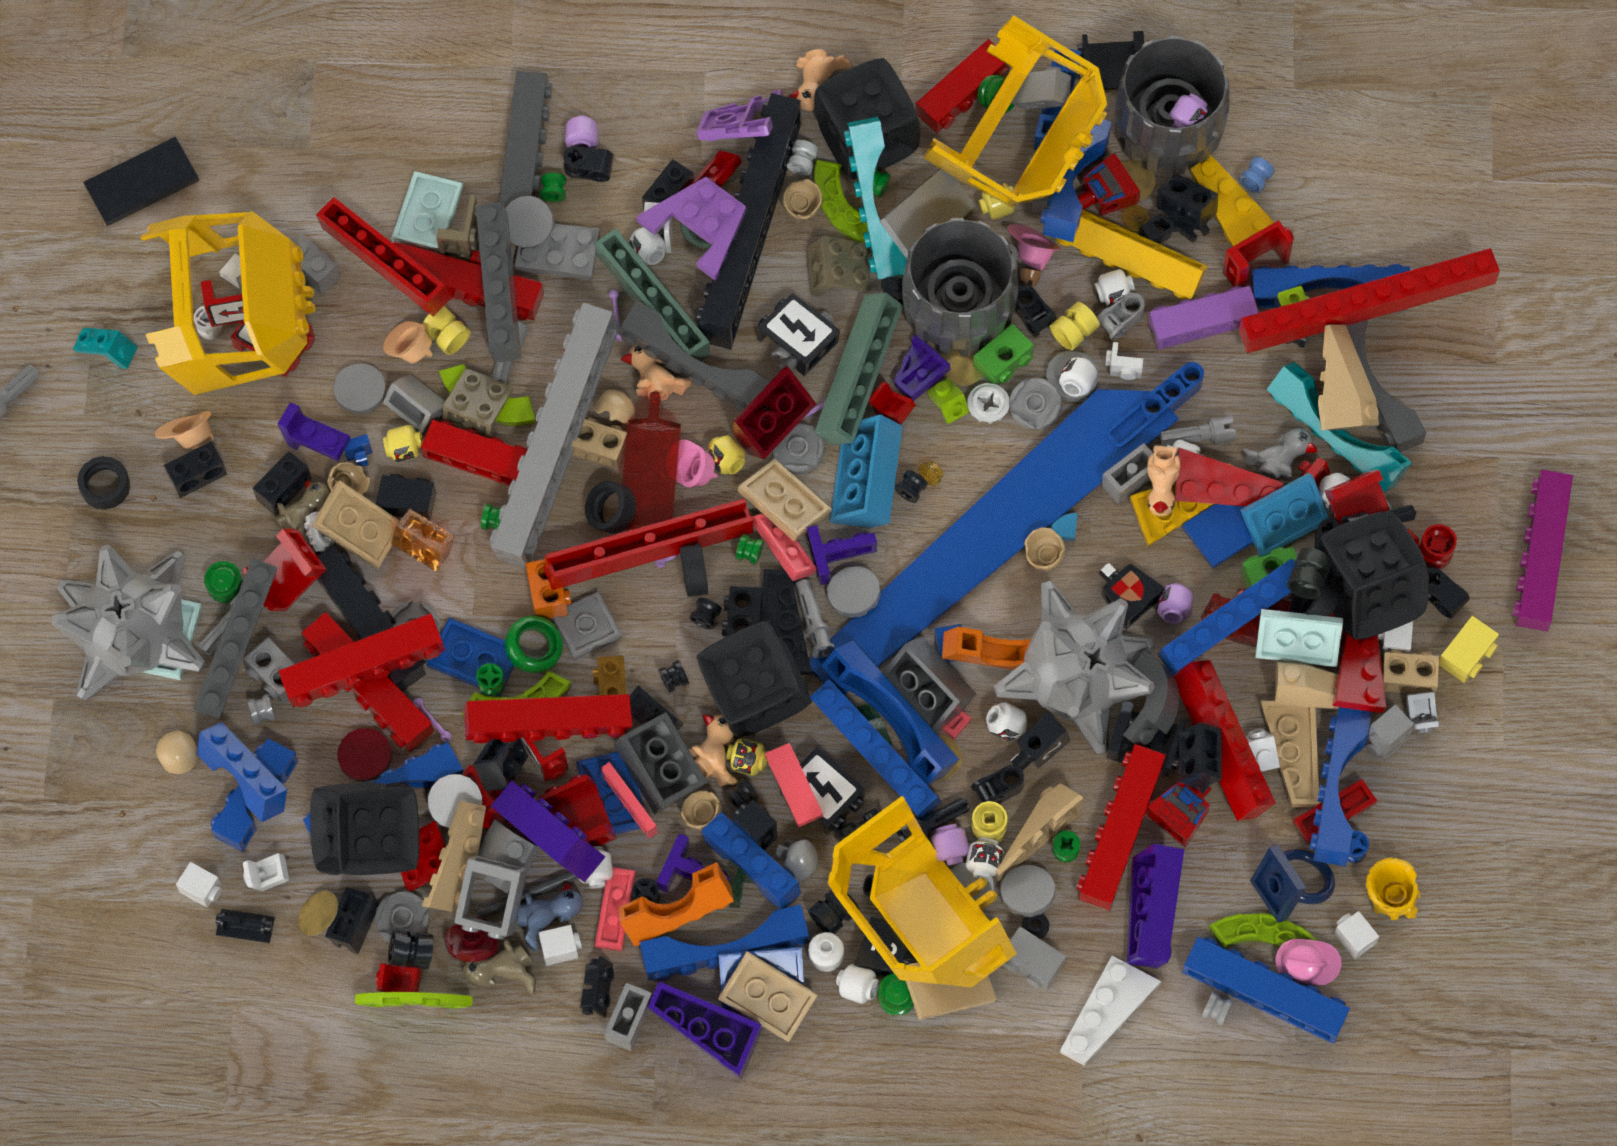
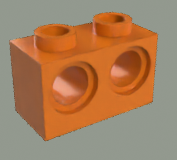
[525,559,572,619]

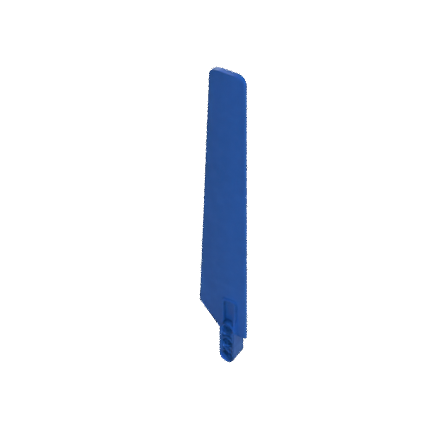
[810,362,1204,695]

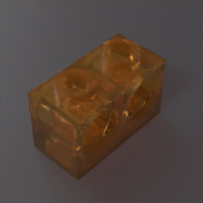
[391,509,455,571]

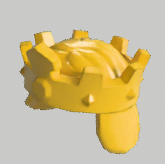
[1365,857,1421,920]

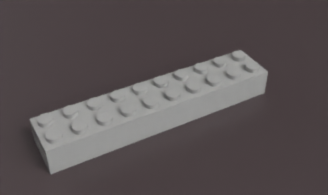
[490,303,619,569]

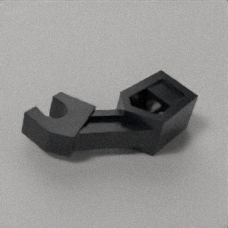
[1138,214,1210,244]

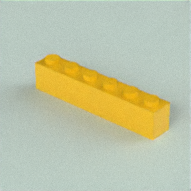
[1056,209,1208,300]

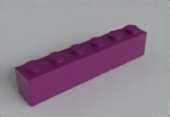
[1513,469,1573,632]

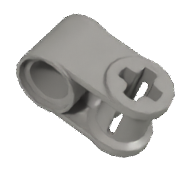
[1097,292,1144,341]

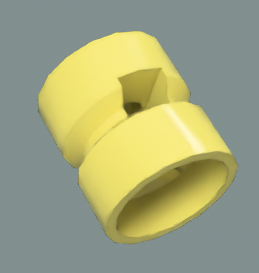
[1050,302,1100,351]
[422,306,471,355]
[971,801,1008,843]

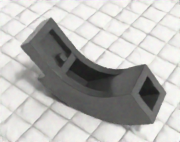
[1123,651,1179,747]

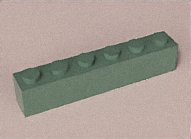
[595,228,710,361]
[814,292,903,445]

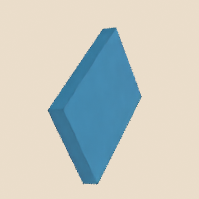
[1240,473,1329,557]

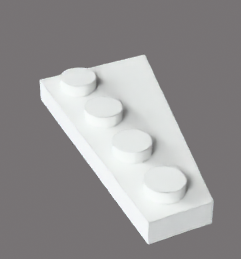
[1060,956,1161,1066]

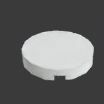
[428,774,482,828]

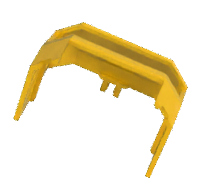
[923,15,1107,207]
[140,211,315,395]
[828,796,1017,987]

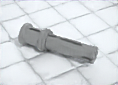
[795,579,835,659]

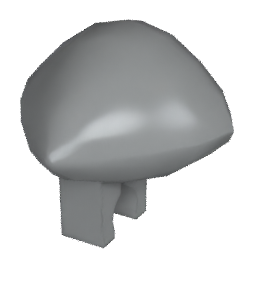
[775,839,818,882]

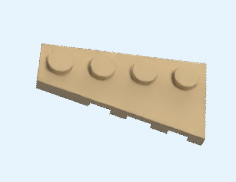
[1260,701,1320,807]
[422,801,486,915]

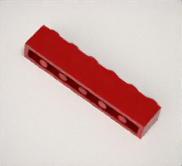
[316,197,451,317]
[394,241,544,321]
[301,612,434,752]
[278,613,446,708]
[1173,660,1276,821]
[463,694,632,744]
[1076,744,1166,911]

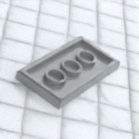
[880,168,975,258]

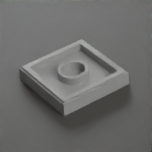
[553,591,622,661]

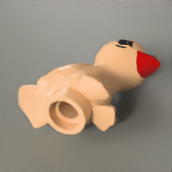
[788,49,852,111]
[620,345,692,402]
[1147,446,1181,517]
[689,714,737,787]

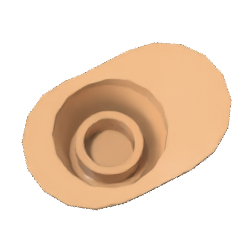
[383,321,433,364]
[155,411,214,449]

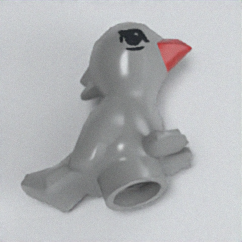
[1241,428,1318,481]

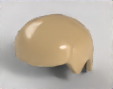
[783,179,822,220]
[593,389,636,424]
[327,462,370,495]
[1024,527,1066,571]
[156,730,199,774]
[681,790,723,832]

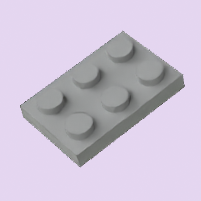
[515,223,600,280]

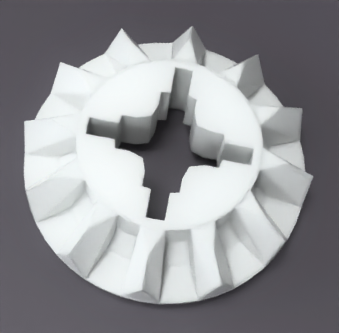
[967,383,1009,424]
[304,512,334,553]

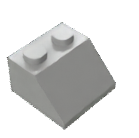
[476,819,541,893]

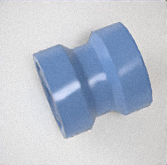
[1239,157,1275,193]

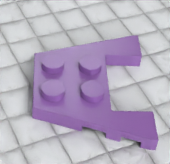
[696,89,784,141]
[636,177,746,280]

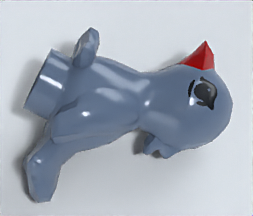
[518,882,583,951]

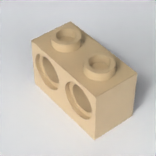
[572,417,629,470]
[1382,650,1439,694]

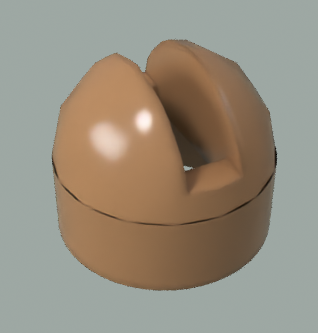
[1020,267,1042,287]

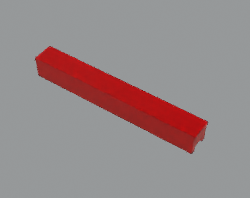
[543,498,754,590]

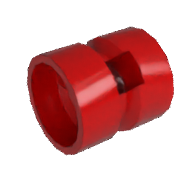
[1419,524,1457,569]

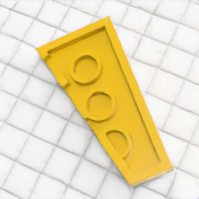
[1190,154,1274,247]
[1129,463,1231,547]

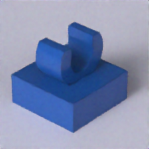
[344,434,373,467]

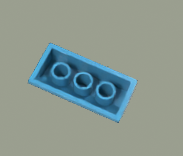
[830,414,903,528]

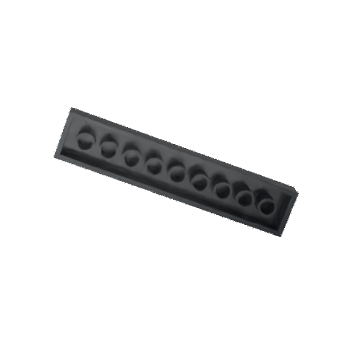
[696,93,802,350]

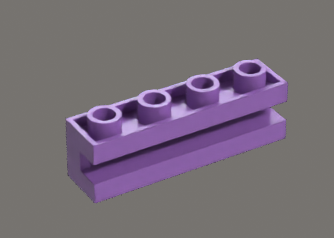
[1148,286,1259,350]

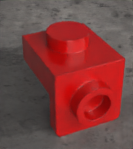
[869,381,916,425]
[375,963,422,992]

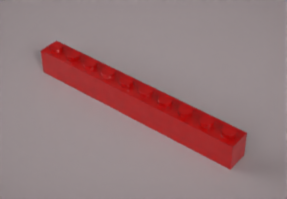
[1239,248,1500,354]

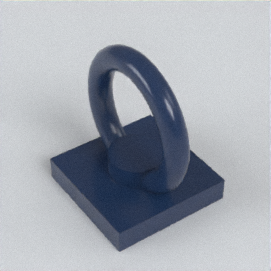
[1250,845,1335,923]

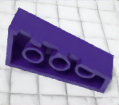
[491,781,605,882]
[1127,844,1185,969]
[648,982,763,1080]

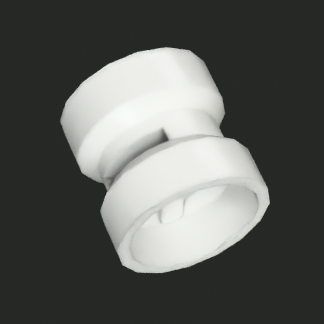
[787,140,818,175]
[194,306,223,340]

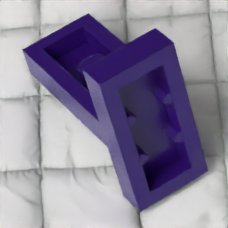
[277,402,351,461]
[807,525,877,585]
[656,833,731,894]

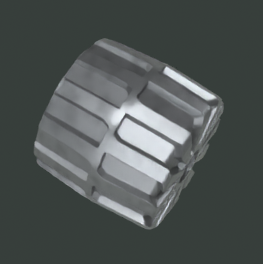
[1115,36,1230,175]
[902,218,1018,357]

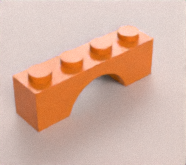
[942,626,1031,670]
[618,862,734,947]

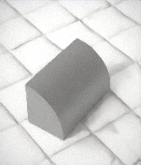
[383,374,445,433]

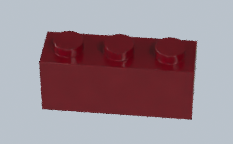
[733,366,817,459]

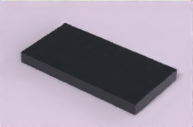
[83,137,199,226]

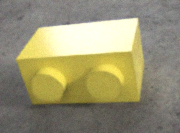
[1439,616,1499,683]

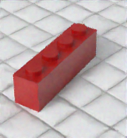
[915,39,1010,134]
[421,420,528,486]

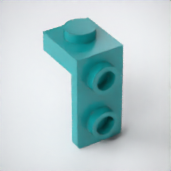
[73,328,138,369]

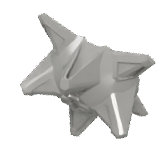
[51,544,206,701]
[994,581,1155,754]

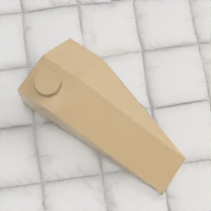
[1318,325,1379,430]
[1275,660,1339,709]
[995,783,1083,883]

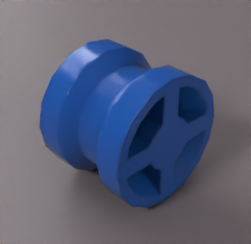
[1347,830,1369,863]

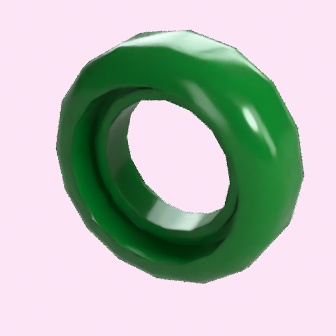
[504,615,563,674]

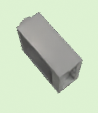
[454,856,527,939]

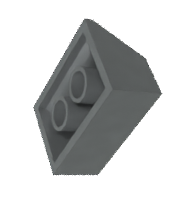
[883,637,977,734]
[614,712,707,815]

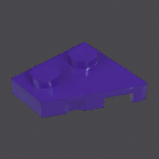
[894,335,951,401]

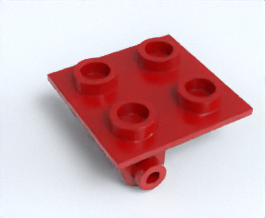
[400,821,446,892]

